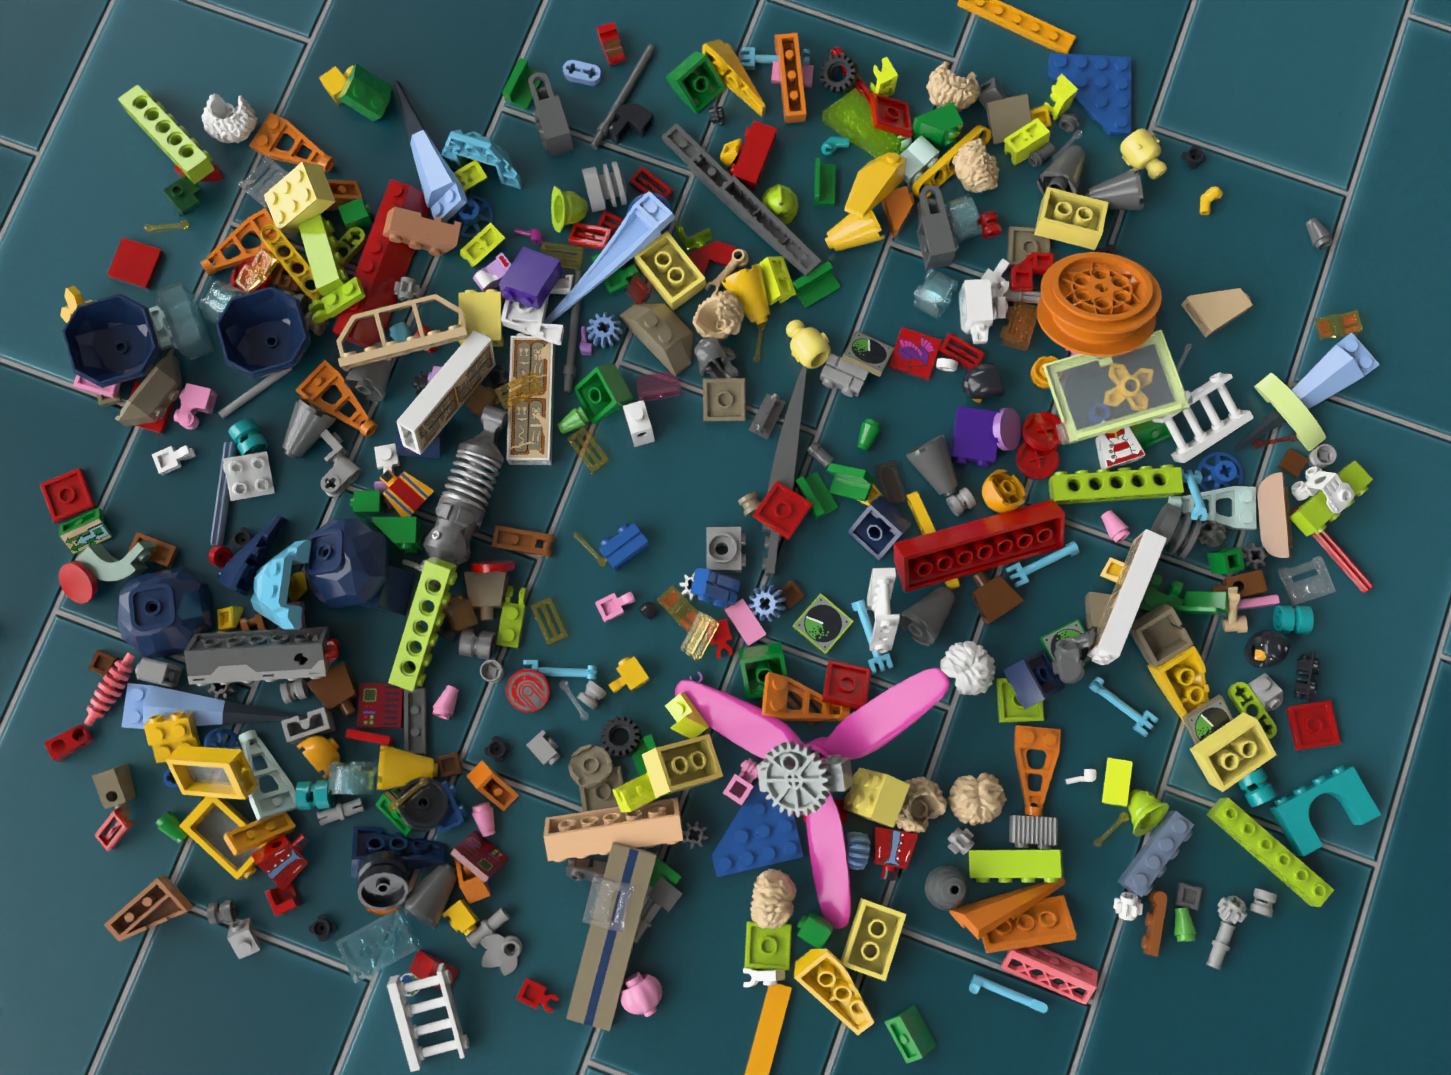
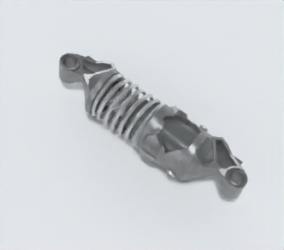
[423,405,508,589]

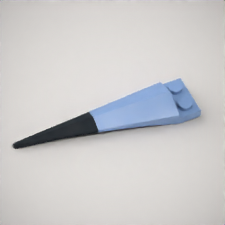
[394,80,467,223]
[1235,332,1380,451]
[121,683,296,729]

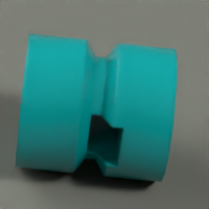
[228,418,268,455]
[1273,605,1314,634]
[1237,766,1277,807]
[296,779,334,811]

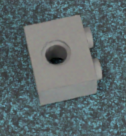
[706,527,746,573]

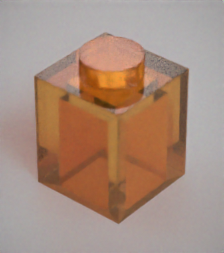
[464,384,500,419]
[444,596,478,631]

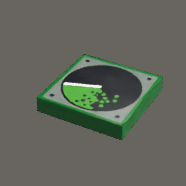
[1039,619,1092,664]

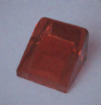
[626,275,651,304]

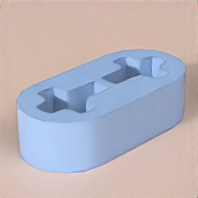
[563,60,602,86]

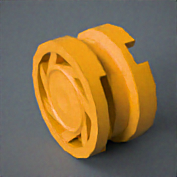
[1030,356,1063,388]

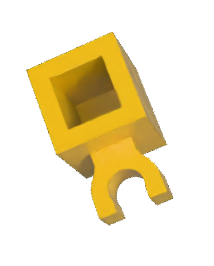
[319,65,353,105]
[609,656,650,693]

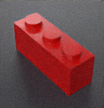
[730,121,777,191]

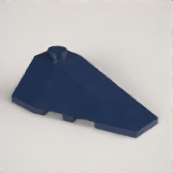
[217,515,288,596]
[351,827,444,879]

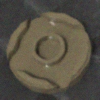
[568,744,613,788]

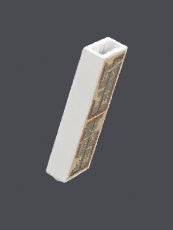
[396,330,496,455]
[506,333,555,465]
[1087,529,1167,665]

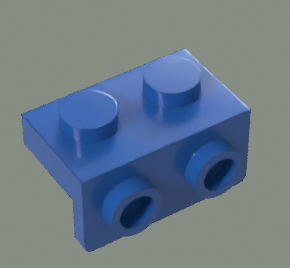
[438,781,467,834]

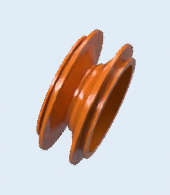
[1037,252,1162,357]

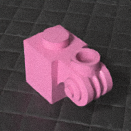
[174,383,218,430]
[723,758,758,805]

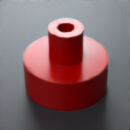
[209,545,233,568]

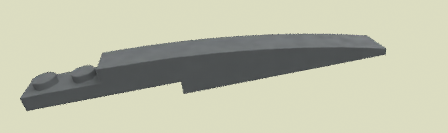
[661,123,821,276]
[762,366,807,577]

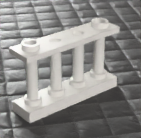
[1153,372,1254,463]
[866,568,900,653]
[387,963,469,1072]

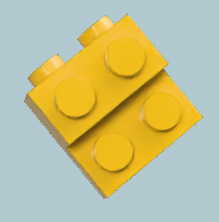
[144,711,201,763]

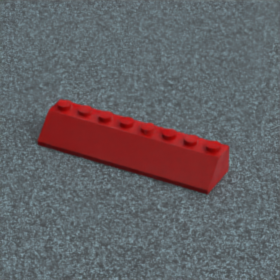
[333,179,431,348]
[893,499,1065,593]

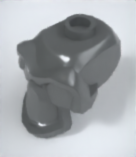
[694,337,738,378]
[1051,630,1095,683]

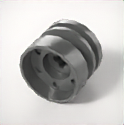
[1151,502,1203,559]

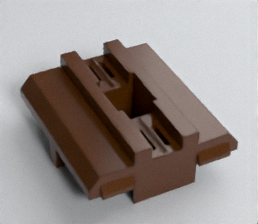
[270,250,309,293]

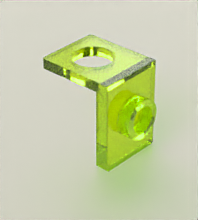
[675,221,712,250]

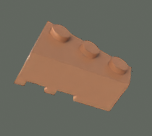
[383,207,461,256]
[104,874,194,941]

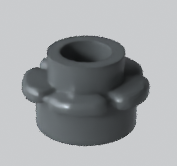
[1059,113,1079,132]

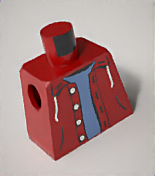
[873,827,918,881]
[251,834,311,890]

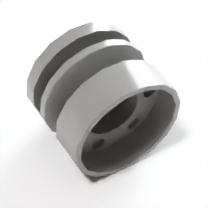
[582,161,627,212]

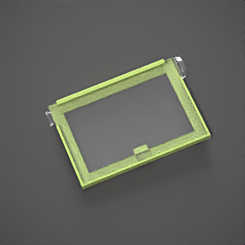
[1043,330,1193,445]

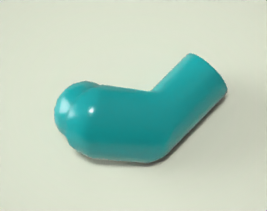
[821,137,849,156]

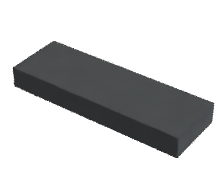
[404,688,428,755]

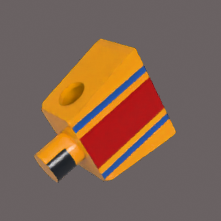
[379,469,434,517]

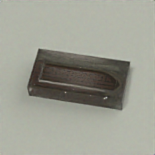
[874,460,908,506]

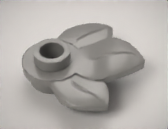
[480,934,522,976]

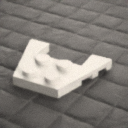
[501,275,574,345]

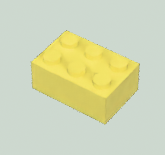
[264,162,336,234]
[1034,187,1109,250]
[634,231,706,311]
[1190,712,1277,792]
[642,734,723,798]
[843,768,910,828]
[841,898,906,981]

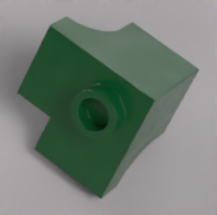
[163,175,203,217]

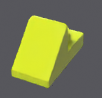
[665,692,709,739]

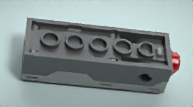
[184,626,339,686]

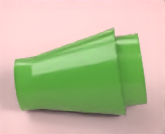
[557,406,590,435]
[1174,908,1197,942]

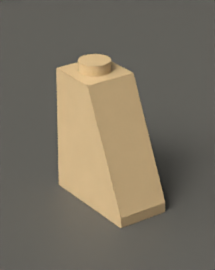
[1181,288,1253,338]

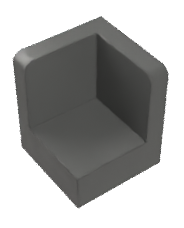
[977,77,1008,111]
[648,878,683,912]

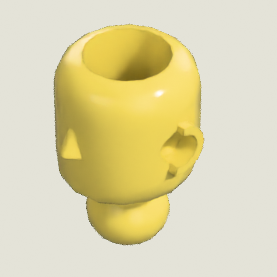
[1120,129,1167,180]
[786,320,831,369]

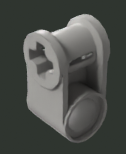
[320,456,362,498]

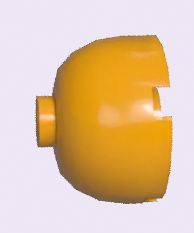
[982,469,1026,513]
[296,735,340,780]

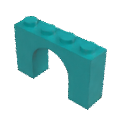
[1269,765,1381,856]

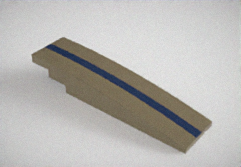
[566,842,657,1031]

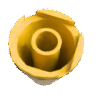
[825,210,885,252]
[721,263,771,325]
[377,745,438,790]

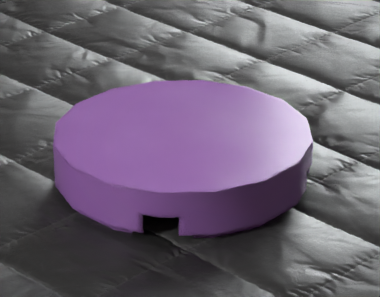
[993,408,1021,450]

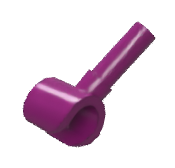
[515,228,543,244]

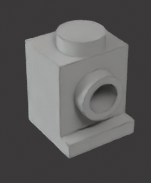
[527,730,561,766]

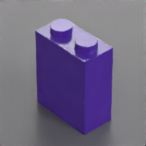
[499,247,563,310]
[950,406,1000,468]

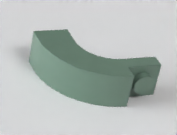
[75,540,156,581]

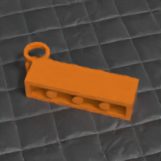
[774,33,807,124]

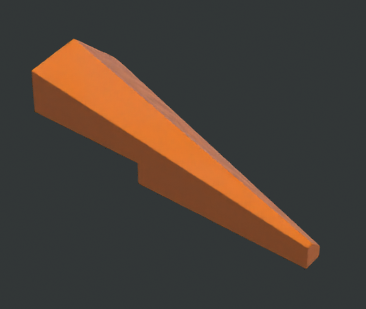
[950,878,1065,940]

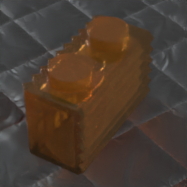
[1000,301,1037,352]

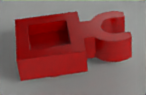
[705,619,733,659]
[516,977,559,1012]

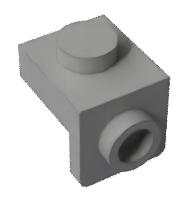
[320,429,348,466]
[1247,673,1283,712]
[227,918,261,959]

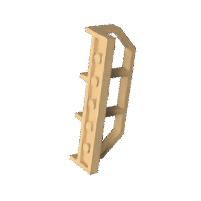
[337,294,469,371]

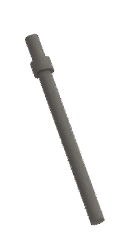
[590,44,655,149]
[563,270,584,393]

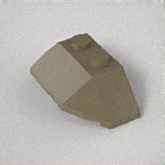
[619,303,693,377]
[115,352,183,427]

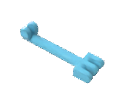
[741,47,810,70]
[1181,469,1208,521]
[1006,541,1079,588]
[851,599,893,674]
[523,660,597,679]
[1089,677,1159,737]
[969,974,1048,1013]

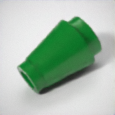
[857,418,882,452]
[155,811,188,844]

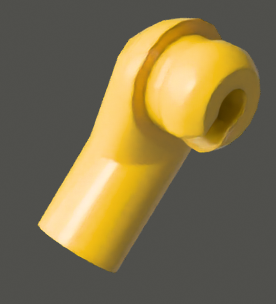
[1200,187,1223,215]

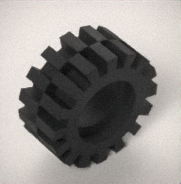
[820,54,860,94]
[600,716,642,758]

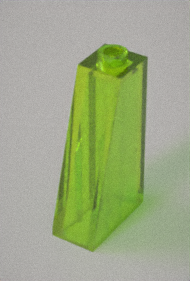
[822,89,902,158]

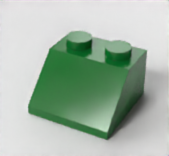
[665,51,726,114]
[338,63,392,121]
[911,102,964,149]
[573,363,634,424]
[372,517,425,554]
[738,642,790,699]

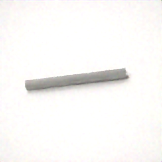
[218,367,293,419]

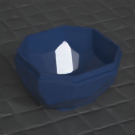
[216,287,311,378]
[62,294,162,388]
[305,517,389,610]
[117,567,213,659]

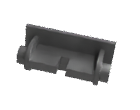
[748,393,786,440]
[566,857,607,886]

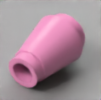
[1101,510,1130,543]
[433,685,459,720]
[471,802,496,837]

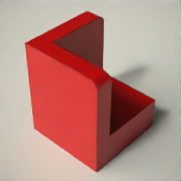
[265,882,302,916]

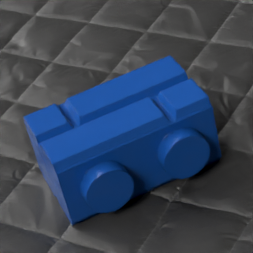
[599,523,650,572]
[690,568,741,608]

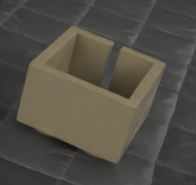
[1129,603,1194,667]

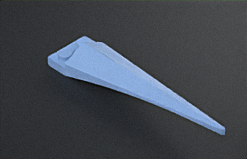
[543,191,676,324]

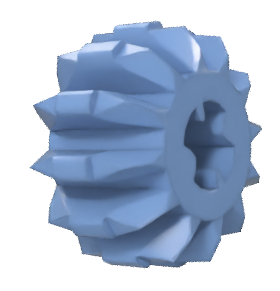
[586,312,623,349]
[749,584,786,621]
[844,831,870,870]

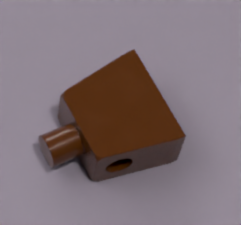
[1211,569,1268,600]
[971,571,1023,626]
[307,661,359,718]

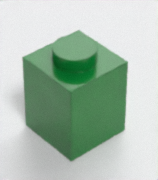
[338,198,373,230]
[350,490,384,516]
[1207,547,1245,574]
[797,910,834,949]

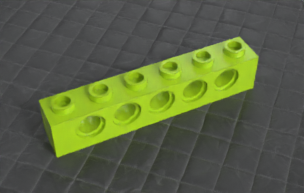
[118,85,215,184]
[1048,465,1184,505]
[388,557,457,692]
[1206,798,1334,907]

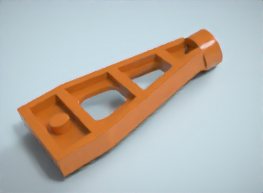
[249,112,335,173]
[200,208,282,277]
[295,360,378,437]
[761,672,850,722]
[1014,725,1061,817]

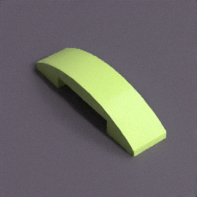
[1254,373,1326,451]

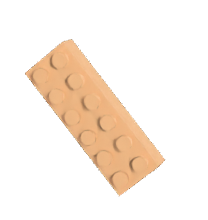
[544,797,683,862]

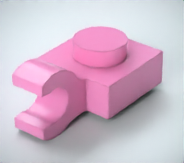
[595,592,636,623]

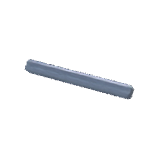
[210,442,237,546]

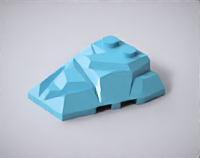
[441,129,522,189]
[251,540,311,630]

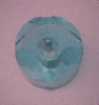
[944,194,983,243]
[913,268,959,319]
[199,281,247,324]
[328,762,374,795]

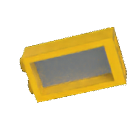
[165,746,258,800]
[179,797,270,880]

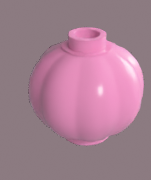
[620,972,662,1017]

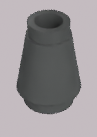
[1305,218,1333,250]

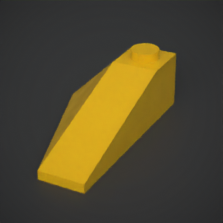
[702,39,765,117]
[844,152,907,218]
[1147,646,1210,727]
[794,949,874,1035]

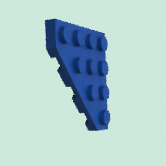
[1048,53,1131,136]
[712,779,804,877]

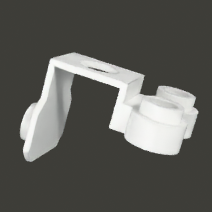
[1291,466,1354,513]

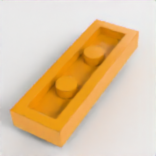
[223,812,296,856]

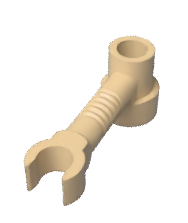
[705,249,749,295]
[1222,587,1248,633]

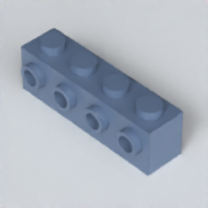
[1117,811,1194,897]

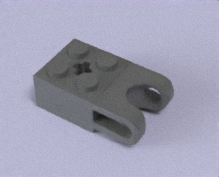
[529,72,574,157]
[916,185,958,271]

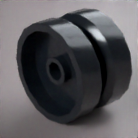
[398,777,448,832]
[357,851,409,911]

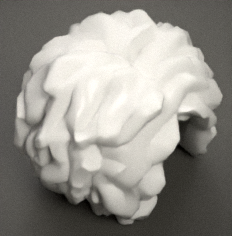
[202,94,258,144]
[940,641,996,695]

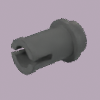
[1028,142,1056,167]
[806,442,834,468]

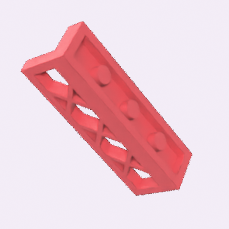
[1001,945,1098,1005]

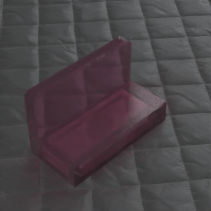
[636,371,681,401]

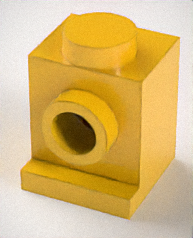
[442,899,480,936]

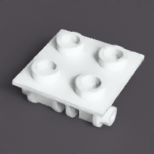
[223,451,275,501]

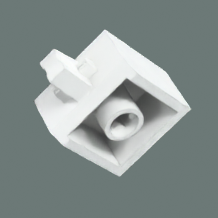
[959,279,996,344]

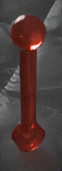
[1252,434,1297,449]

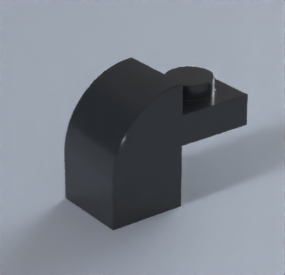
[609,103,654,145]

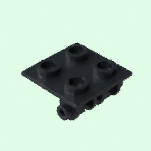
[1293,651,1321,702]

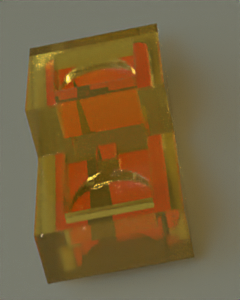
[235,248,279,293]
[1314,310,1363,340]
[657,585,704,634]

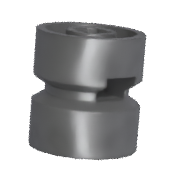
[459,627,496,660]

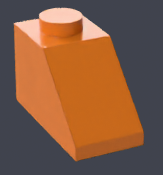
[325,179,363,211]
[881,186,914,238]
[467,760,519,811]
[454,857,490,904]

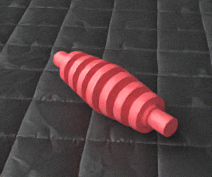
[84,652,136,726]

